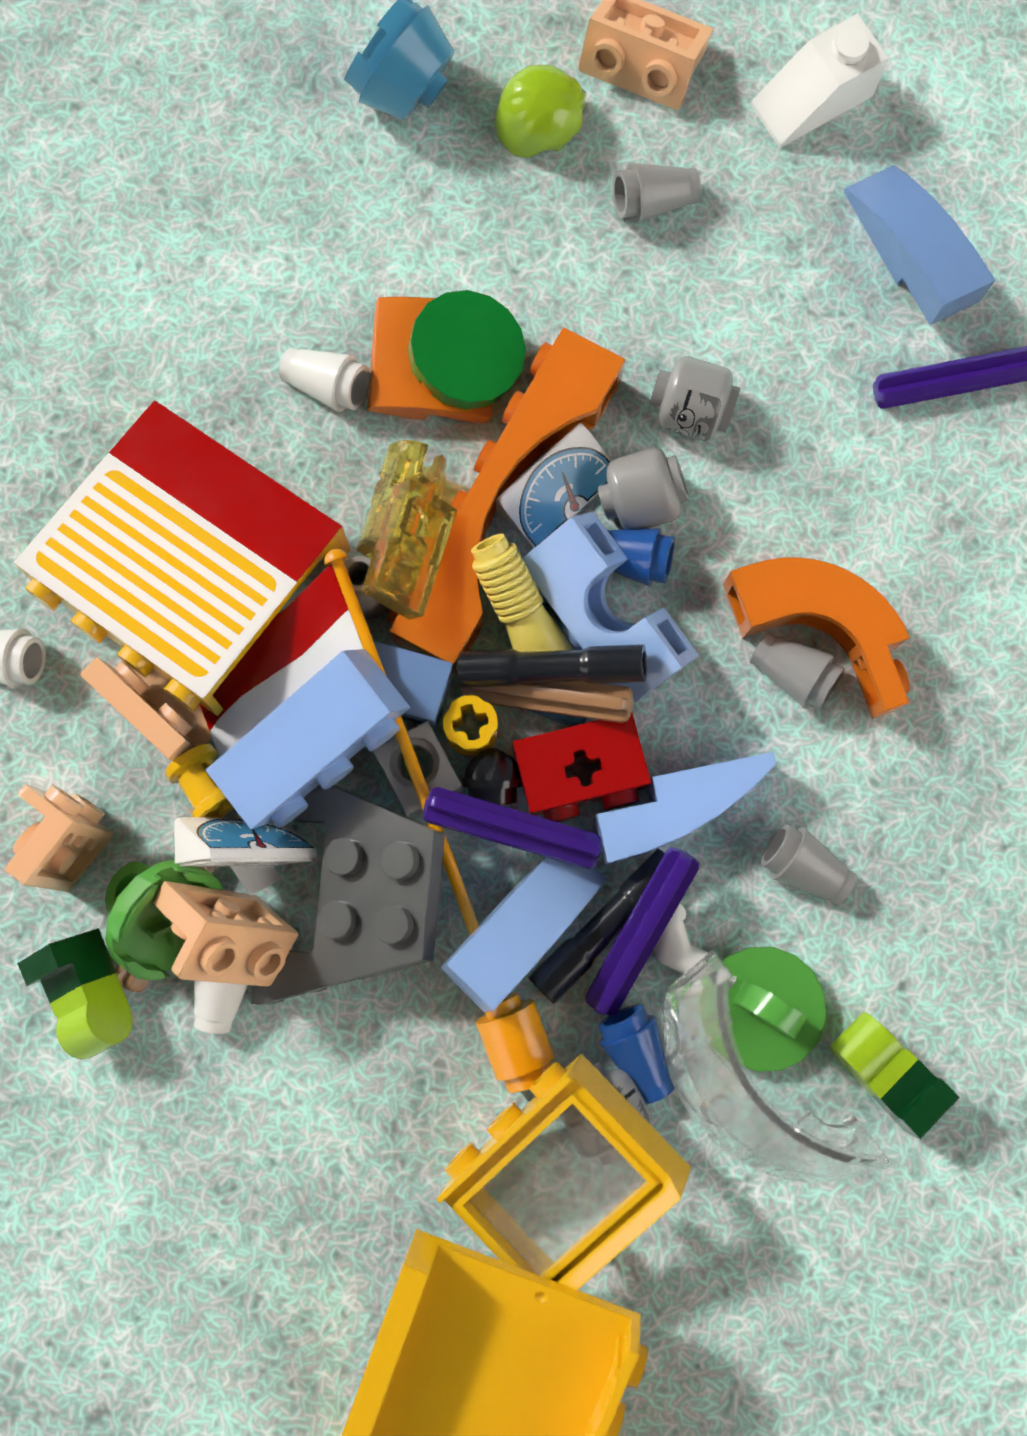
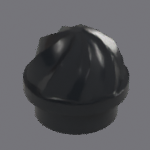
[462,748,523,805]

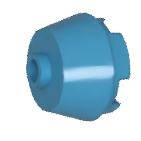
[344,0,455,121]

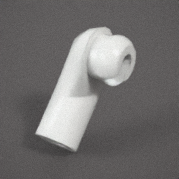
[653,904,719,985]

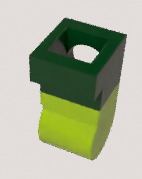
[17,928,133,1060]
[828,1011,960,1139]

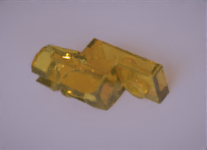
[356,440,457,620]

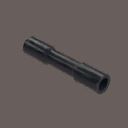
[457,644,647,688]
[528,848,665,1004]

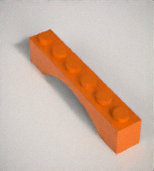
[387,327,626,675]

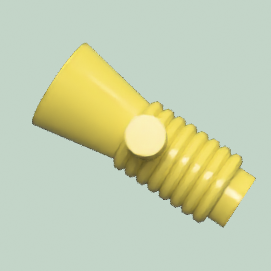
[471,534,573,652]

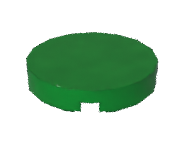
[407,290,526,410]

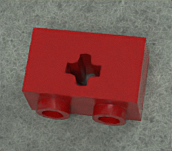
[513,712,651,822]

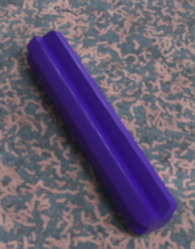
[873,346,1027,409]
[423,787,602,869]
[585,847,700,1016]

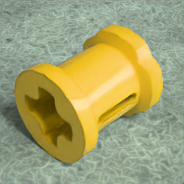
[443,695,498,757]
[164,744,234,818]

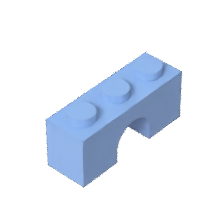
[523,511,700,703]

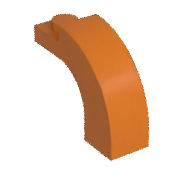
[723,557,910,719]

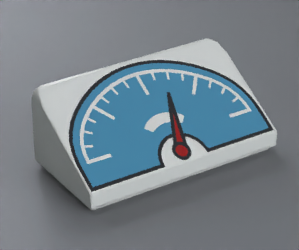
[496,423,611,549]
[174,817,317,867]

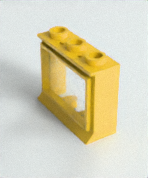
[436,1053,691,1290]

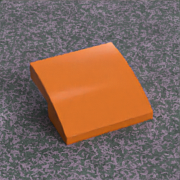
[367,297,492,423]

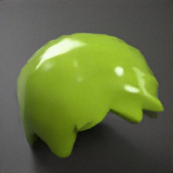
[494,64,586,158]

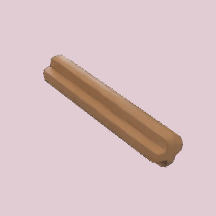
[460,681,634,723]

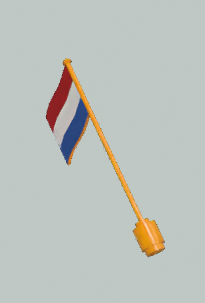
[200,549,555,1093]

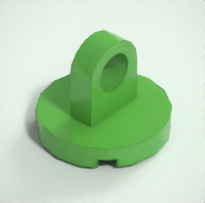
[105,859,223,981]
[701,947,826,1072]

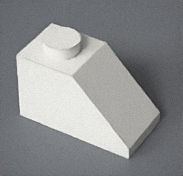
[750,13,889,148]

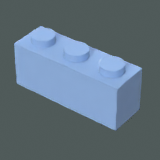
[206,649,411,830]

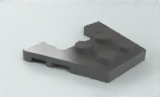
[251,785,445,1005]

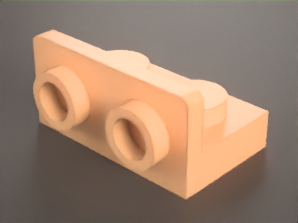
[578,0,714,110]
[79,657,213,761]
[4,784,113,892]
[153,881,299,987]

